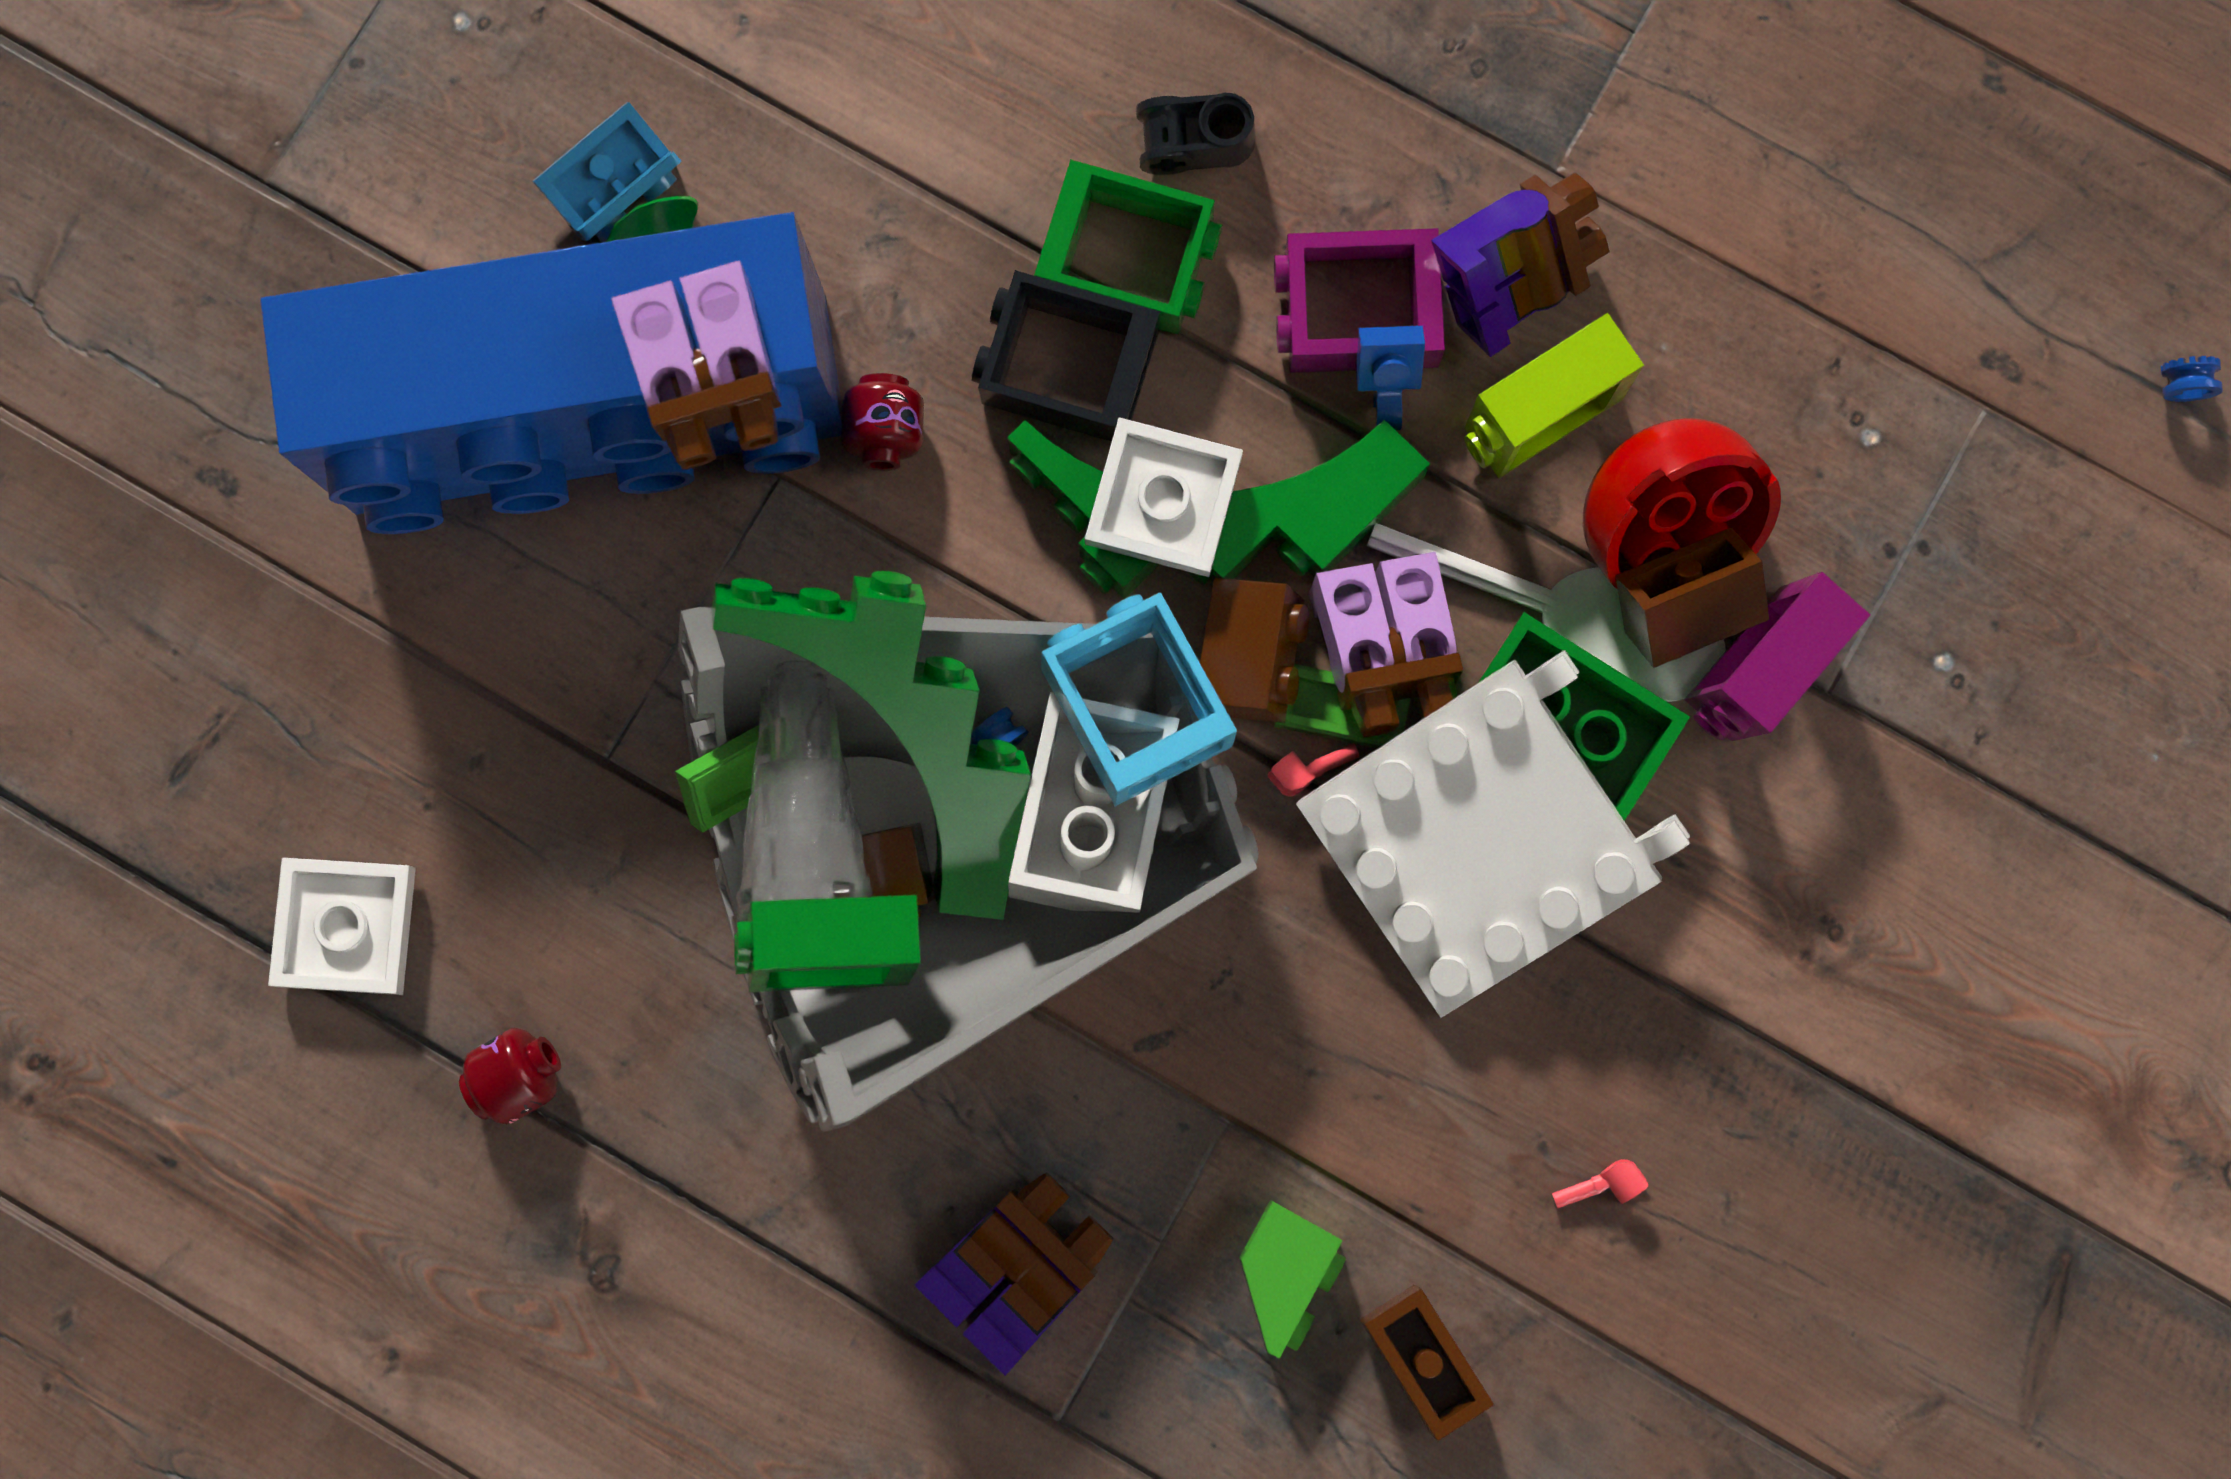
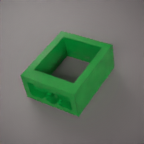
[1034,159,1223,335]
[734,895,921,992]

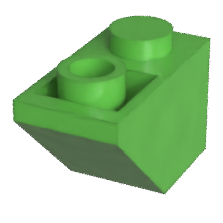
[1239,1200,1346,1359]

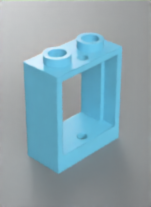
[1041,592,1237,806]

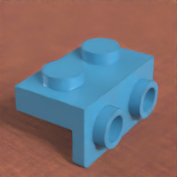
[532,102,681,242]

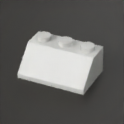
[1008,692,1180,912]

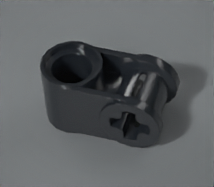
[1136,92,1255,175]

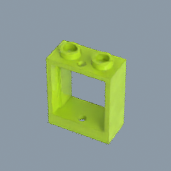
[1464,313,1644,478]

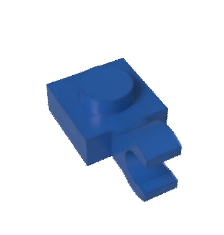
[1356,326,1425,430]

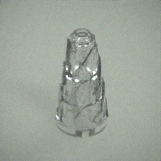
[736,660,873,921]

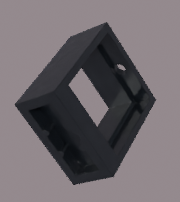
[972,270,1160,441]

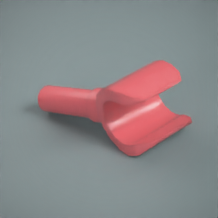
[1267,743,1359,797]
[1552,1159,1648,1208]

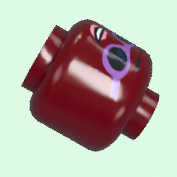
[841,373,924,471]
[459,1028,561,1125]

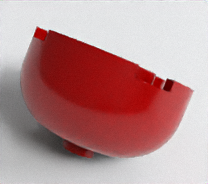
[1583,418,1781,589]

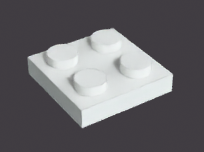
[1085,417,1243,577]
[268,858,416,995]

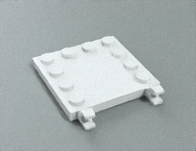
[1296,650,1690,1018]

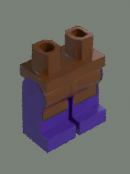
[1431,172,1610,357]
[914,1172,1114,1376]

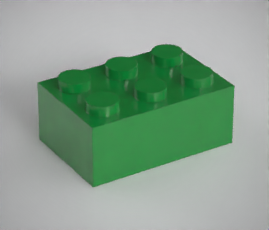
[1477,612,1690,821]

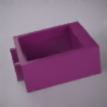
[1274,228,1445,373]
[1684,571,1871,741]

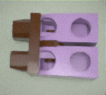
[611,260,782,470]
[1308,552,1464,738]

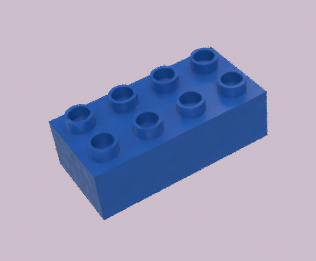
[260,212,842,534]

